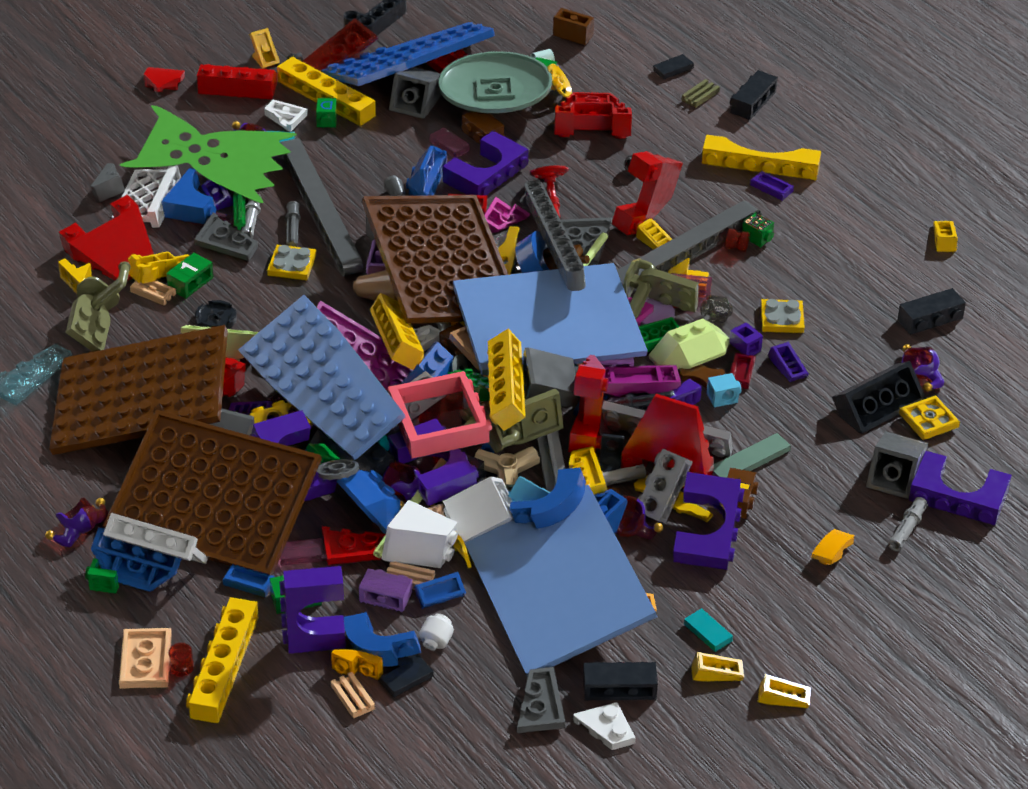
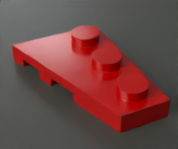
[322,526,386,565]

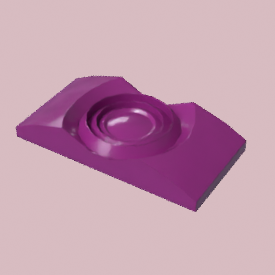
[604,365,681,397]

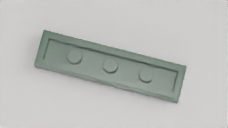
[713,433,791,478]

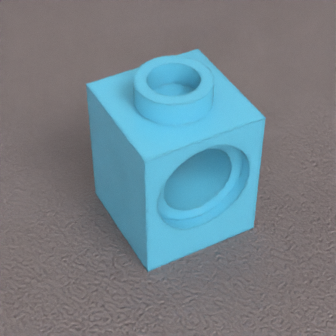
[707,373,742,407]

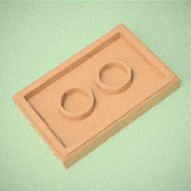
[119,628,172,688]

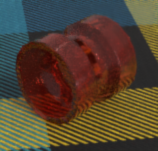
[725,229,750,252]
[168,643,194,676]

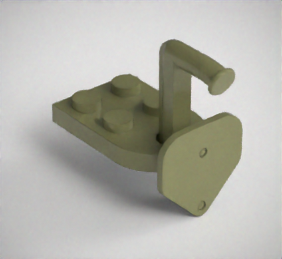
[623,258,698,319]
[65,262,131,352]
[459,389,564,454]

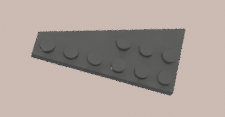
[560,217,612,266]

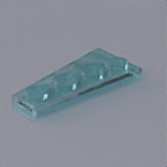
[0,344,72,405]

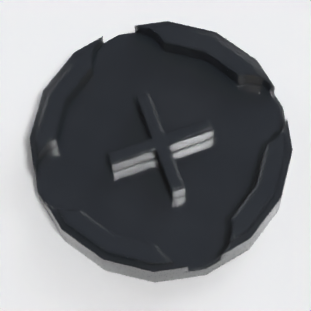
[195,300,237,329]

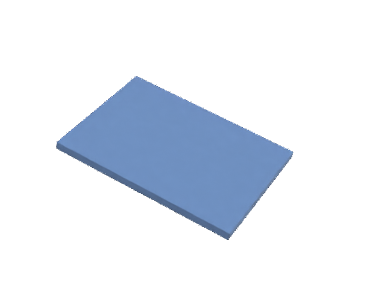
[453,263,648,375]
[465,485,657,677]

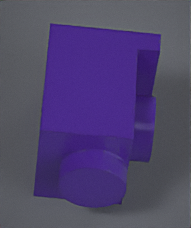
[729,322,763,356]

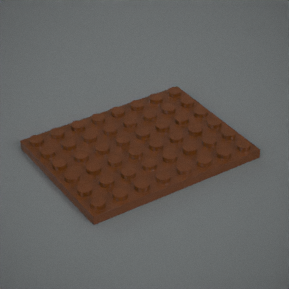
[362,195,508,324]
[49,325,228,455]
[103,410,322,575]

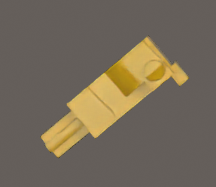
[128,251,189,284]

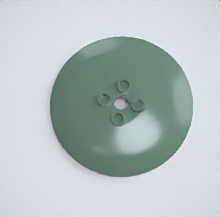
[439,51,552,113]

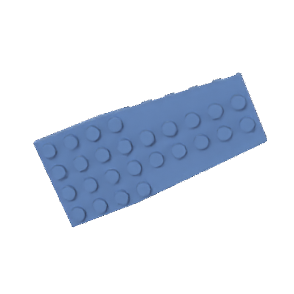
[238,295,406,460]

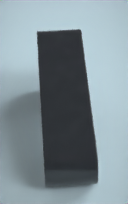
[343,0,407,41]

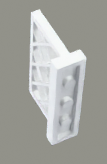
[112,165,181,228]
[103,513,208,564]

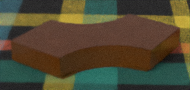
[678,364,725,390]

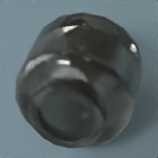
[700,295,733,323]

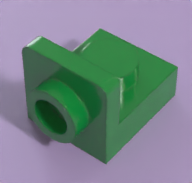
[85,558,119,593]

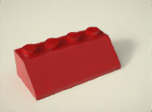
[197,64,278,99]

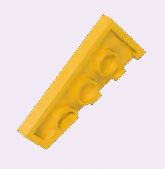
[569,446,607,494]

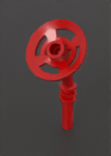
[530,165,569,218]

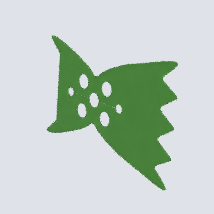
[120,105,297,203]

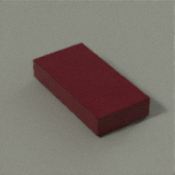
[730,353,756,389]

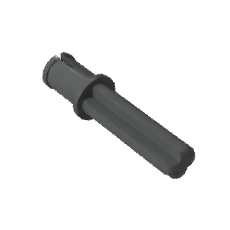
[285,201,301,246]

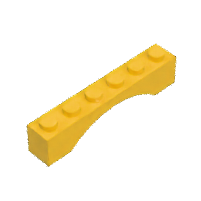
[702,135,821,180]

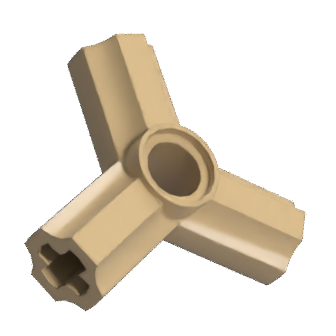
[475,446,540,491]

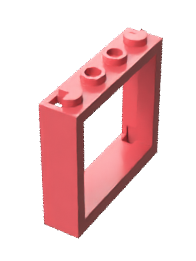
[388,371,492,458]

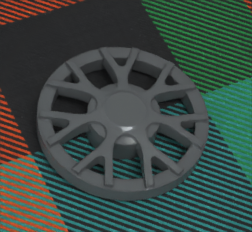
[317,459,359,480]

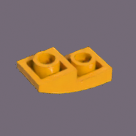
[811,529,855,565]
[331,649,383,680]

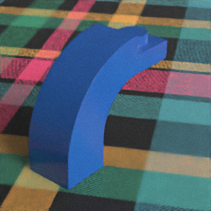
[515,230,549,273]
[510,468,586,529]
[344,612,421,667]

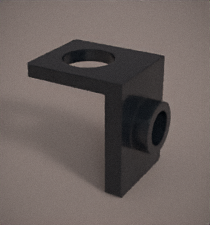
[599,434,624,472]

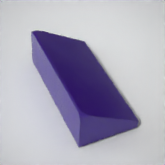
[201,179,233,210]

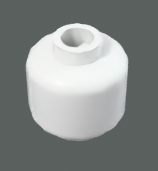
[419,614,454,651]

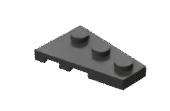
[194,212,258,261]
[517,667,565,733]

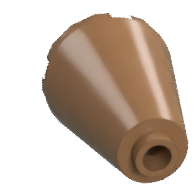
[353,270,398,301]

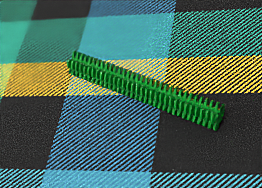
[233,191,246,230]

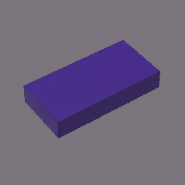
[750,171,794,201]

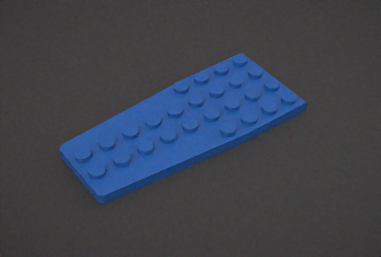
[322,22,495,86]

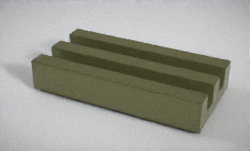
[682,79,720,108]

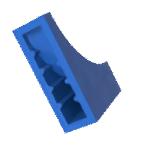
[161,168,216,224]

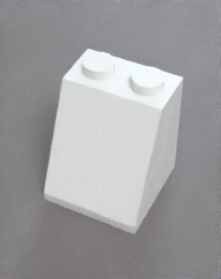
[443,477,514,542]
[381,500,458,568]

